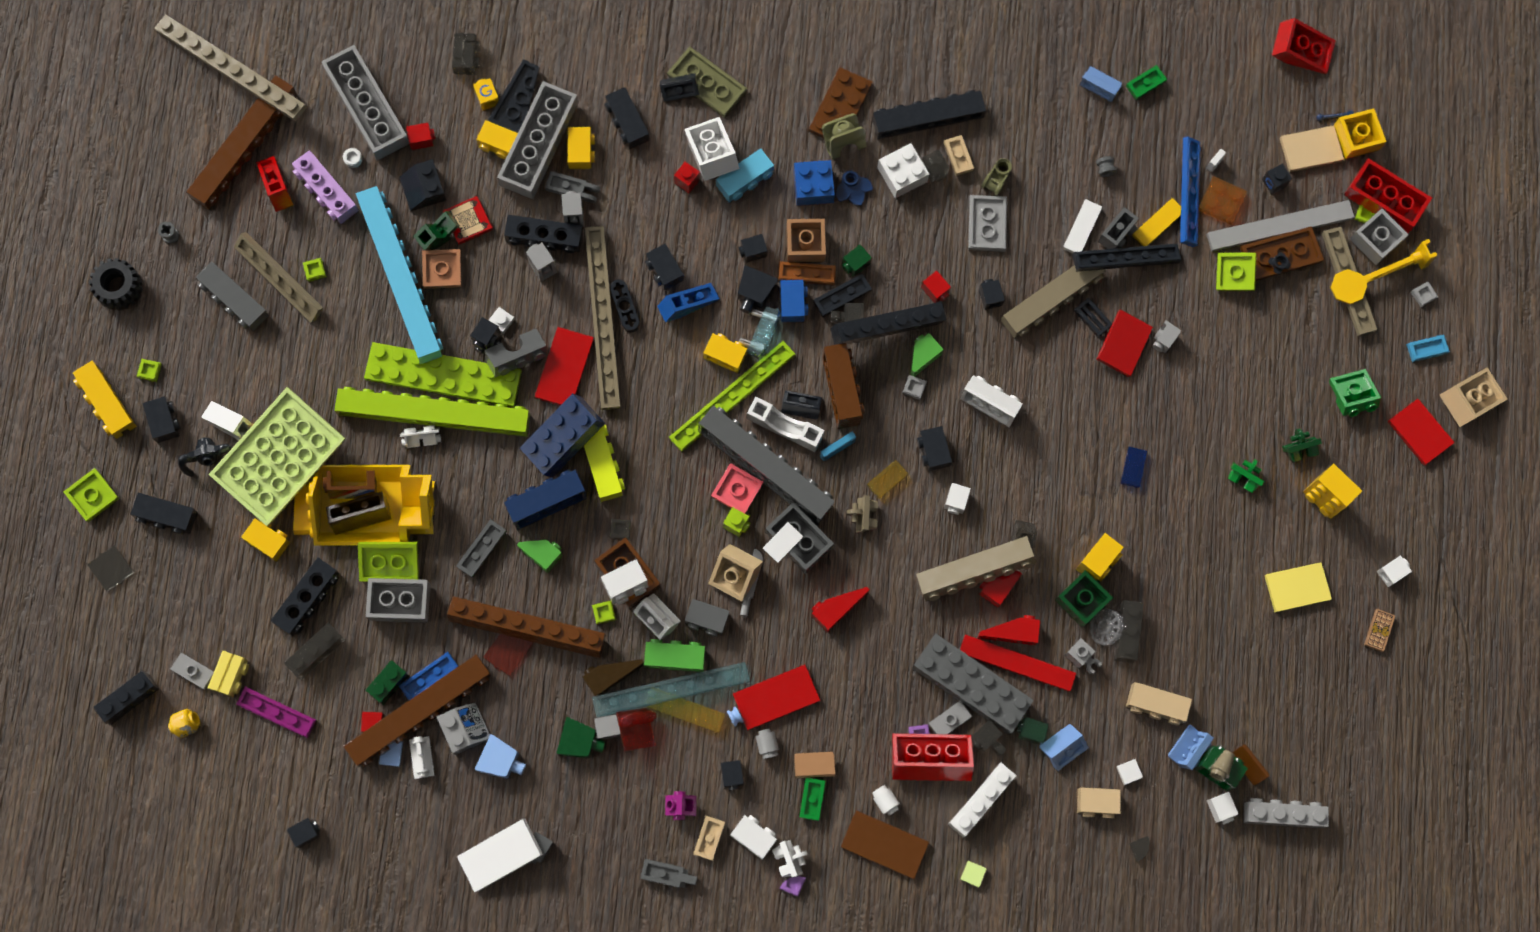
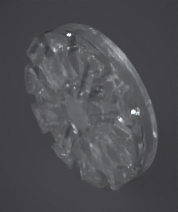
[1090,609,1124,646]

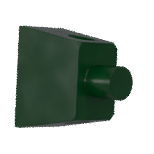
[556,717,606,758]

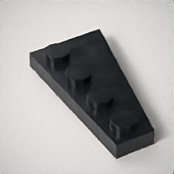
[488,59,540,133]

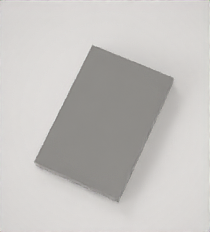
[968,195,1007,252]

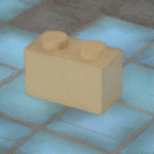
[1077,788,1120,818]

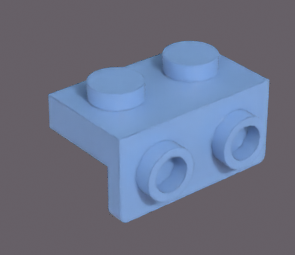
[1168,725,1214,770]

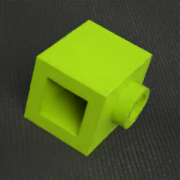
[723,507,751,537]

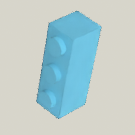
[716,148,774,202]

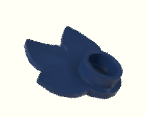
[836,171,873,206]

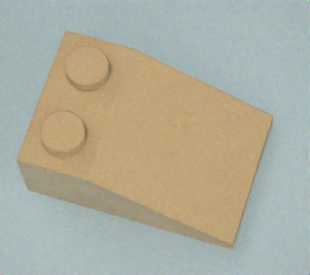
[1440,367,1507,427]

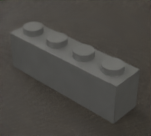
[196,261,269,331]

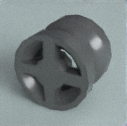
[1096,156,1117,177]

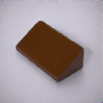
[1232,744,1270,785]

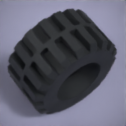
[89,258,143,310]

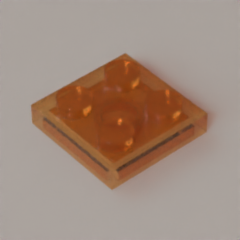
[1198,176,1247,225]

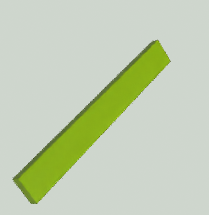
[669,341,796,452]

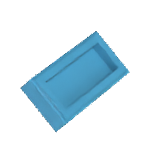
[1407,335,1450,362]
[820,431,856,461]

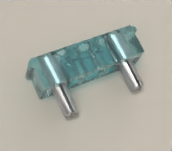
[739,306,781,360]

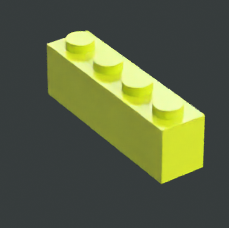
[584,424,625,502]

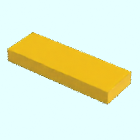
[1132,198,1181,246]

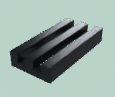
[1074,297,1112,338]

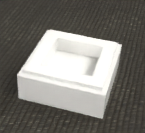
[1206,149,1226,172]
[1116,759,1143,785]

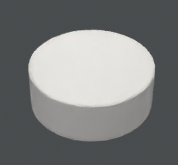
[343,148,363,168]

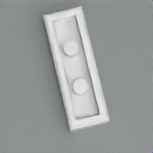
[1063,199,1102,253]

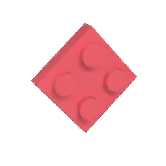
[711,463,764,514]

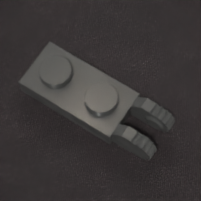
[545,171,600,203]

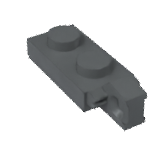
[640,859,698,888]

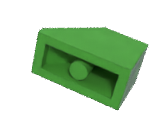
[911,333,944,376]
[517,540,563,573]

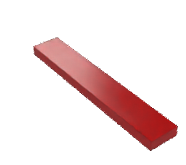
[960,634,1076,692]

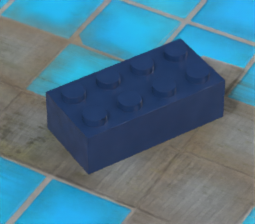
[520,393,605,478]
[504,470,587,530]

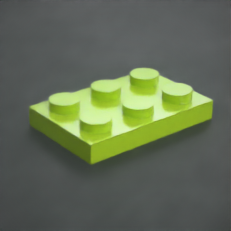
[358,542,419,581]

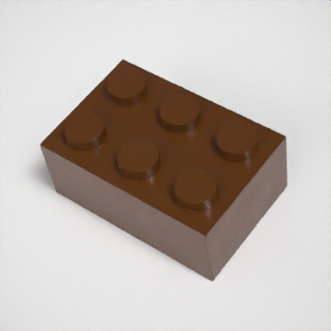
[594,537,661,610]

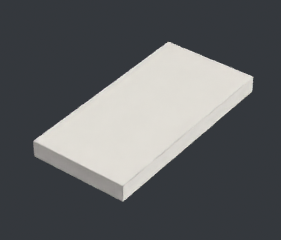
[457,819,543,892]

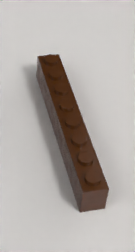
[186,75,297,210]
[447,596,605,658]
[343,654,491,767]

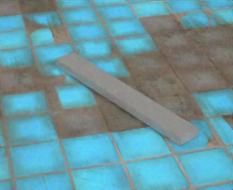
[1206,200,1354,252]

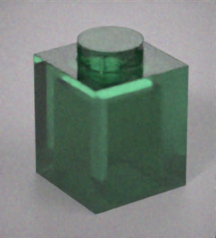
[1016,717,1049,745]

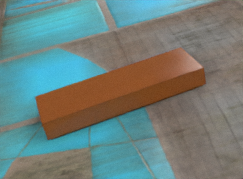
[778,261,836,285]

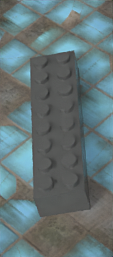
[698,406,835,526]

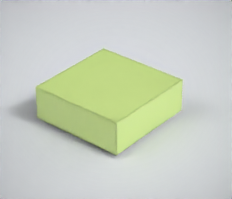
[960,861,987,887]

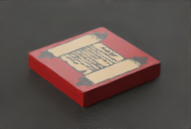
[443,196,493,245]

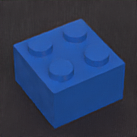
[793,160,834,206]

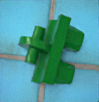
[1228,459,1264,493]

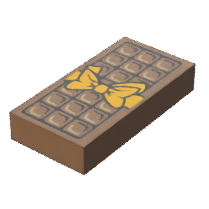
[1364,609,1395,652]

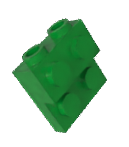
[1329,369,1381,417]

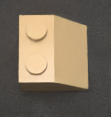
[708,544,763,601]

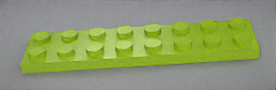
[364,342,522,407]

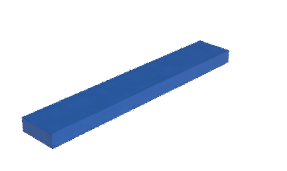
[1180,136,1200,247]

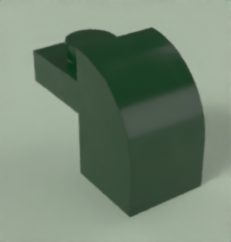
[413,211,460,250]

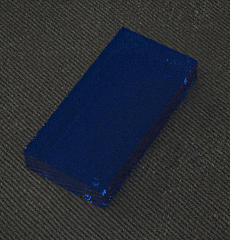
[1120,446,1147,488]

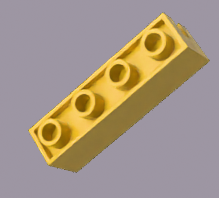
[73,360,137,439]

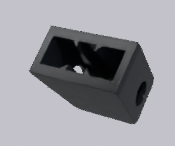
[737,265,778,314]

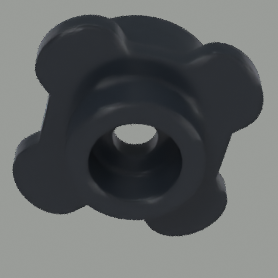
[1268,253,1291,274]

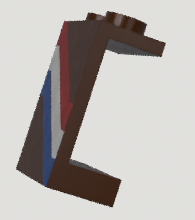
[323,470,377,499]

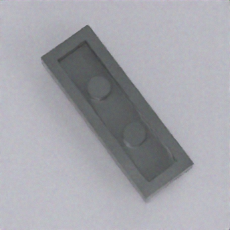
[456,519,507,578]

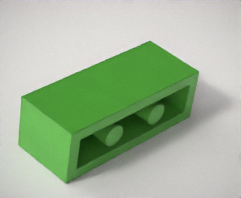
[644,639,705,672]

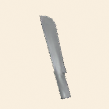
[740,549,763,617]

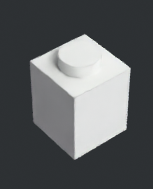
[944,483,971,515]
[1377,555,1412,587]
[1206,792,1238,824]

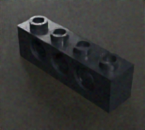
[504,214,583,254]
[270,557,340,637]

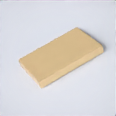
[1280,126,1344,172]

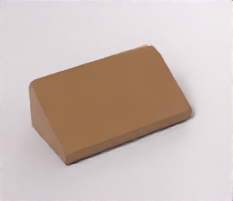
[794,752,835,778]

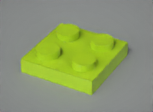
[1216,253,1257,291]
[63,468,120,522]

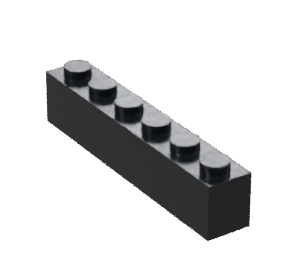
[872,90,986,139]
[830,302,946,345]

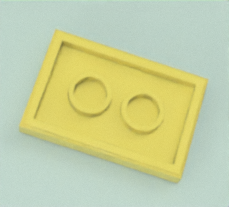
[1264,562,1332,613]

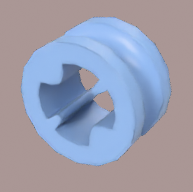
[727,707,744,727]

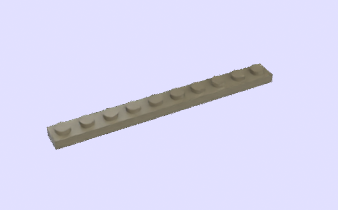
[154,15,307,122]
[585,226,620,410]

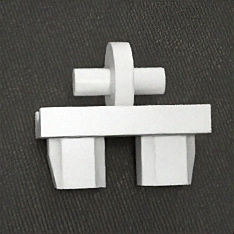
[772,840,808,877]

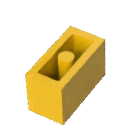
[476,120,518,159]
[568,127,595,169]
[703,333,747,373]
[241,518,290,562]

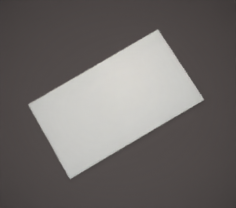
[763,522,803,562]

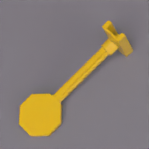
[1330,239,1437,305]

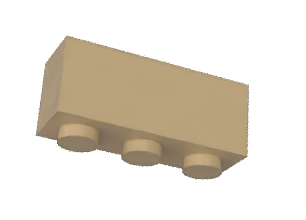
[1126,682,1192,725]

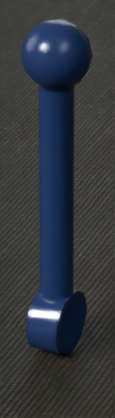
[1317,110,1354,121]

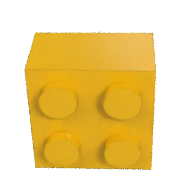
[1334,108,1386,159]
[1076,533,1124,582]

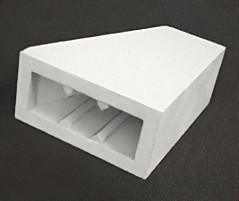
[202,401,253,440]

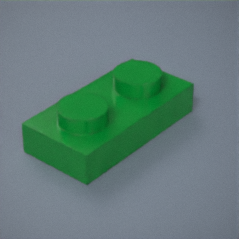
[1126,65,1167,100]
[799,778,825,821]

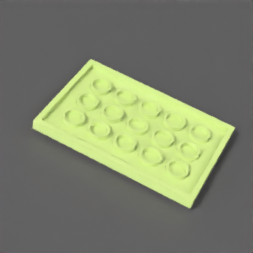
[209,387,346,526]

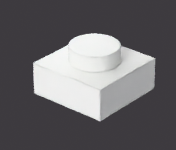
[489,307,515,334]

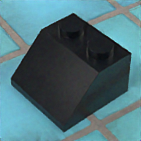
[400,159,446,211]

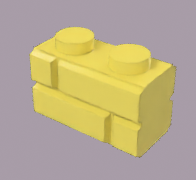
[208,651,249,697]

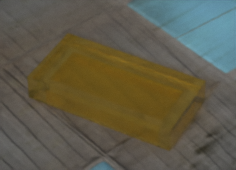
[867,460,908,499]

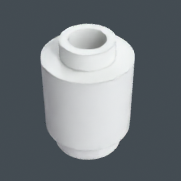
[872,785,900,816]

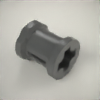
[158,222,179,244]

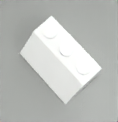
[960,375,1023,427]

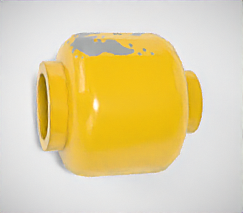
[168,709,200,738]

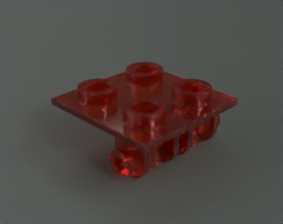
[616,708,657,751]

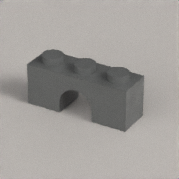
[484,329,547,377]

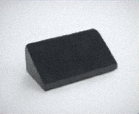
[659,73,699,102]
[781,390,822,420]

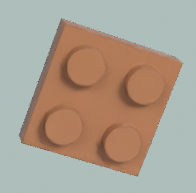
[422,249,462,289]

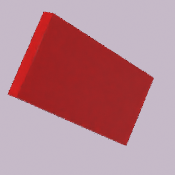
[534,327,594,406]
[733,665,820,731]

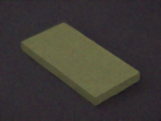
[667,46,747,118]

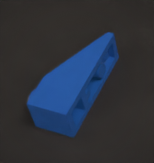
[657,283,720,322]

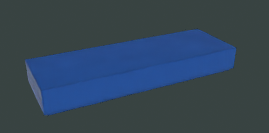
[399,652,458,700]

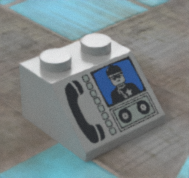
[437,703,490,755]

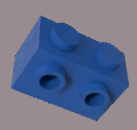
[780,280,808,322]

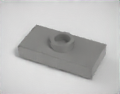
[171,653,214,690]
[928,701,972,734]

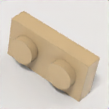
[944,135,974,176]
[693,816,725,861]

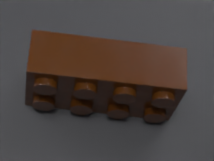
[822,343,865,429]

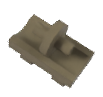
[846,495,878,533]

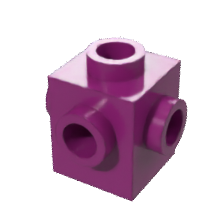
[665,791,697,820]

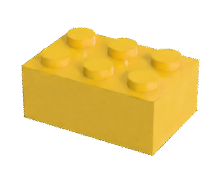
[1303,464,1362,519]

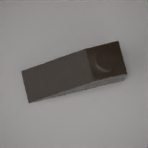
[582,659,644,699]

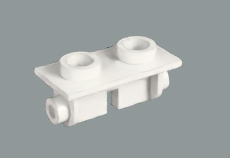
[400,425,441,448]
[409,736,434,779]

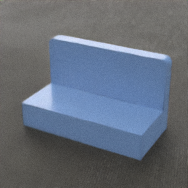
[1080,67,1122,102]
[1040,724,1089,771]

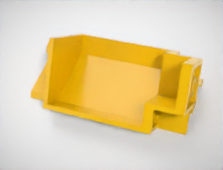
[293,465,435,546]

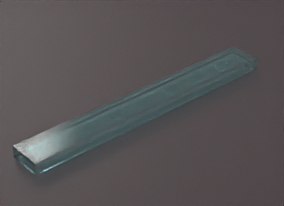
[592,662,750,718]

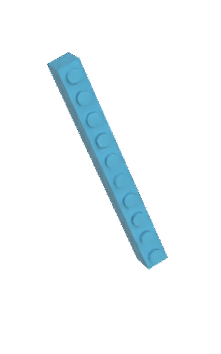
[356,186,443,364]

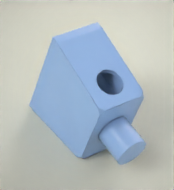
[475,734,526,779]

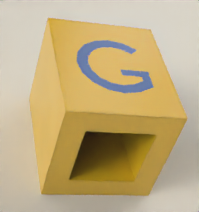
[473,78,499,111]

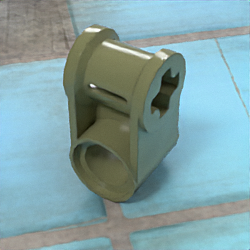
[981,158,1012,196]

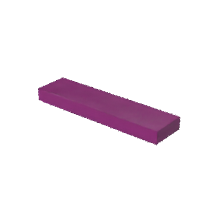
[236,687,317,738]

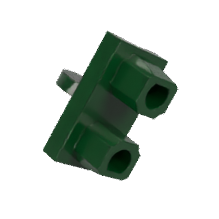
[1282,428,1322,462]

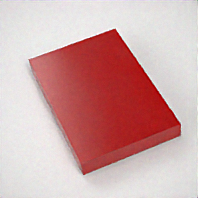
[1096,310,1153,377]
[1387,399,1455,466]

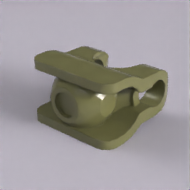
[822,113,866,160]

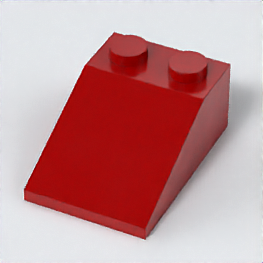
[1272,18,1336,74]

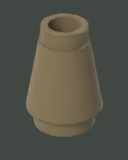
[1210,750,1235,781]

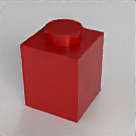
[406,123,436,150]
[674,162,700,193]
[921,270,951,303]

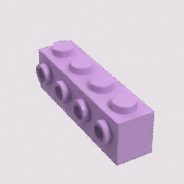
[292,150,358,224]

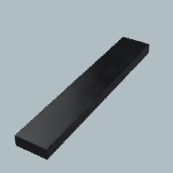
[1072,244,1182,272]

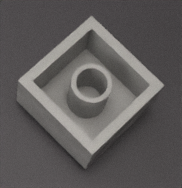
[1350,209,1408,265]

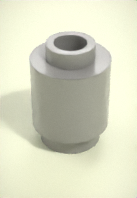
[755,729,779,759]

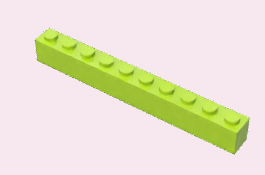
[334,387,530,437]

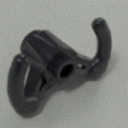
[178,437,233,477]

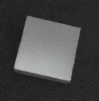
[1411,282,1438,307]
[902,375,927,400]

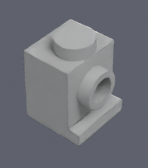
[1153,320,1181,353]

